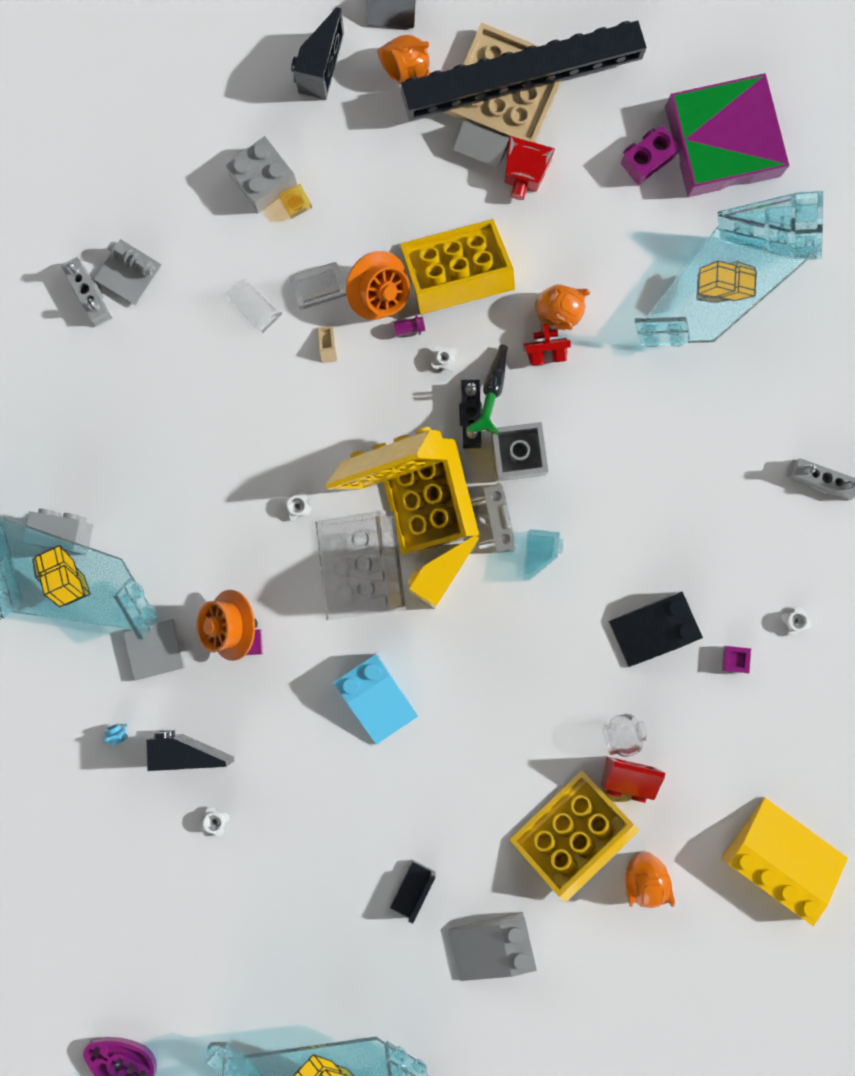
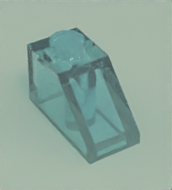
[523,529,563,581]

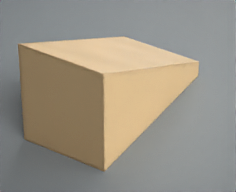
[318,326,337,363]

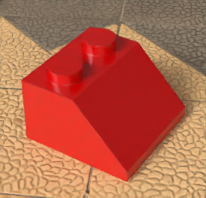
[600,756,666,803]

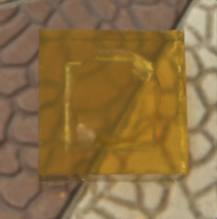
[279,184,312,219]

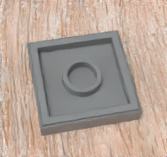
[123,619,185,681]

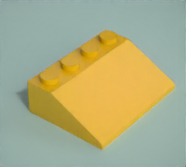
[400,219,515,315]
[325,427,448,490]
[384,438,479,555]
[408,535,479,608]
[509,770,639,902]
[721,797,848,926]

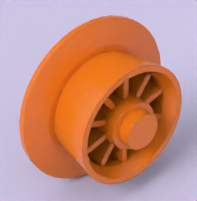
[346,251,410,320]
[196,590,258,661]

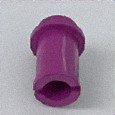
[394,315,426,337]

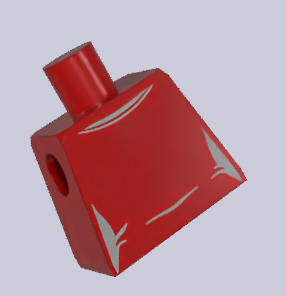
[504,136,555,200]

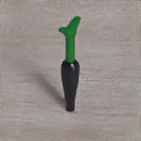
[466,344,508,435]

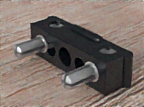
[459,379,482,449]

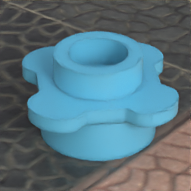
[102,724,128,746]

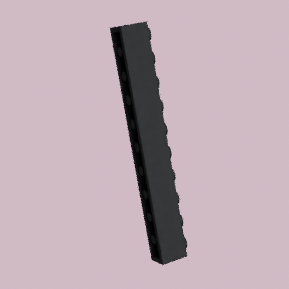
[401,20,647,121]

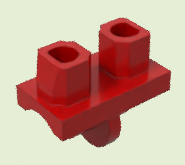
[523,323,571,366]

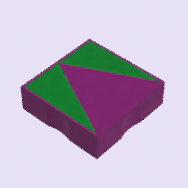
[665,73,790,197]

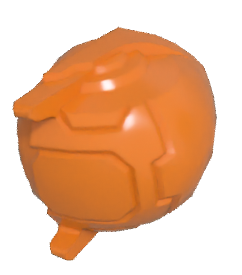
[377,35,431,84]
[535,284,590,331]
[625,851,675,908]

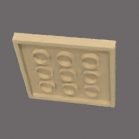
[444,22,562,143]

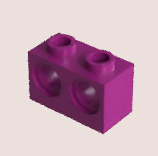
[620,125,681,185]

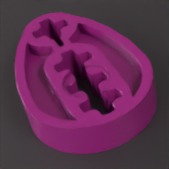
[83,1037,157,1076]

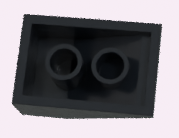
[291,7,344,100]
[608,591,703,667]
[146,730,234,771]

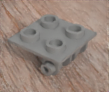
[94,239,162,305]

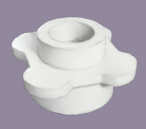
[431,345,457,371]
[284,492,312,520]
[781,607,811,636]
[200,807,229,837]

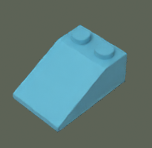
[333,654,418,744]

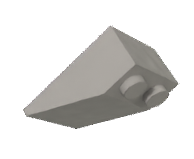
[449,912,537,981]

